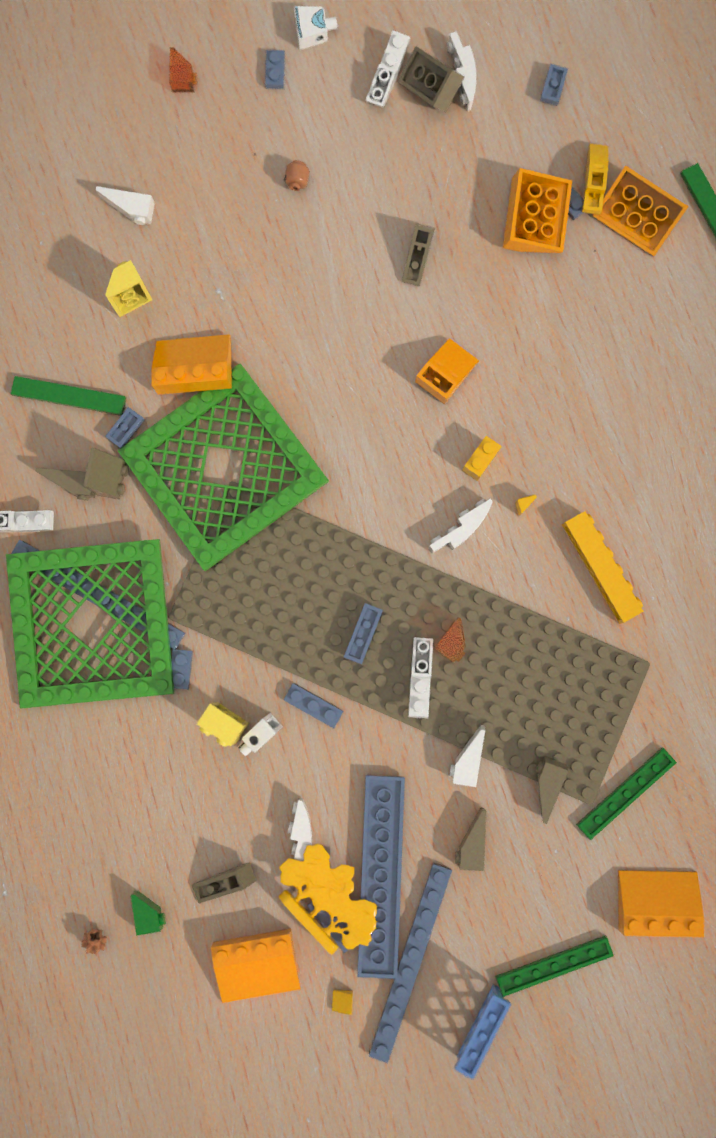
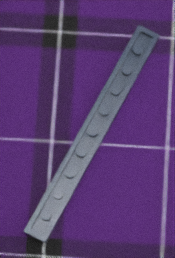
[11,539,185,650]
[369,863,452,1063]

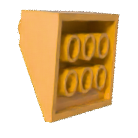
[593,165,689,256]
[503,168,572,253]
[151,334,232,395]
[618,870,704,937]
[211,928,301,1003]

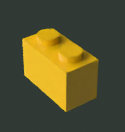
[462,436,502,481]

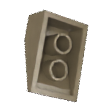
[398,46,464,112]
[83,448,128,500]

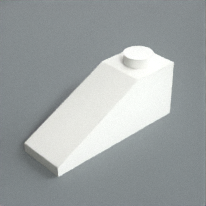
[96,186,155,225]
[449,725,485,787]

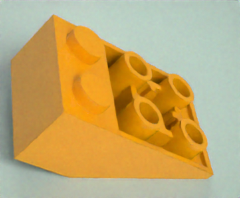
[415,338,479,405]

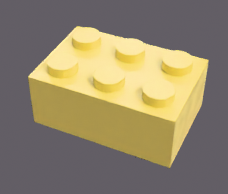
[197,702,250,747]

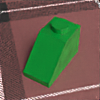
[130,891,166,936]

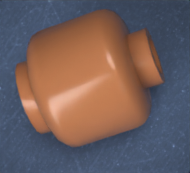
[284,160,310,191]

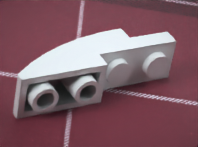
[366,30,410,108]
[447,31,476,111]
[428,498,493,554]
[0,510,54,532]
[408,637,433,719]
[288,798,312,861]

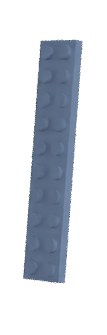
[357,775,405,979]

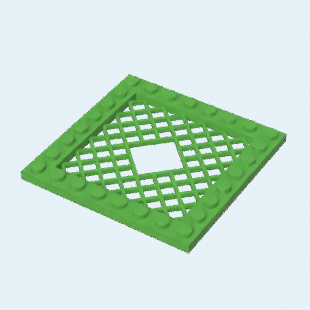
[118,363,329,571]
[6,539,174,709]

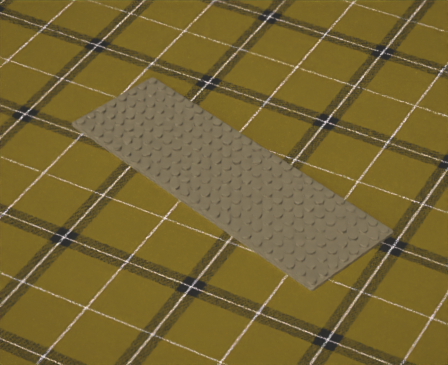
[169,481,650,805]

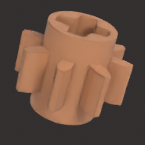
[81,928,107,955]

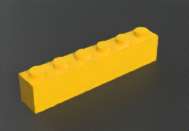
[562,511,644,624]

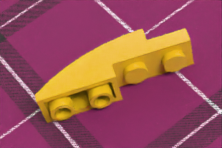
[582,143,608,215]

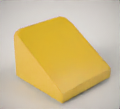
[515,494,537,516]
[332,989,353,1015]

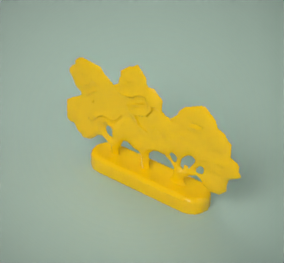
[278,844,377,955]

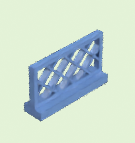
[454,984,511,1080]

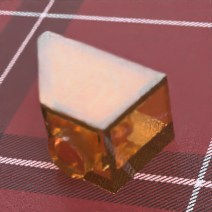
[169,47,198,92]
[434,617,466,663]

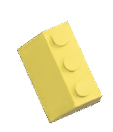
[105,260,152,317]

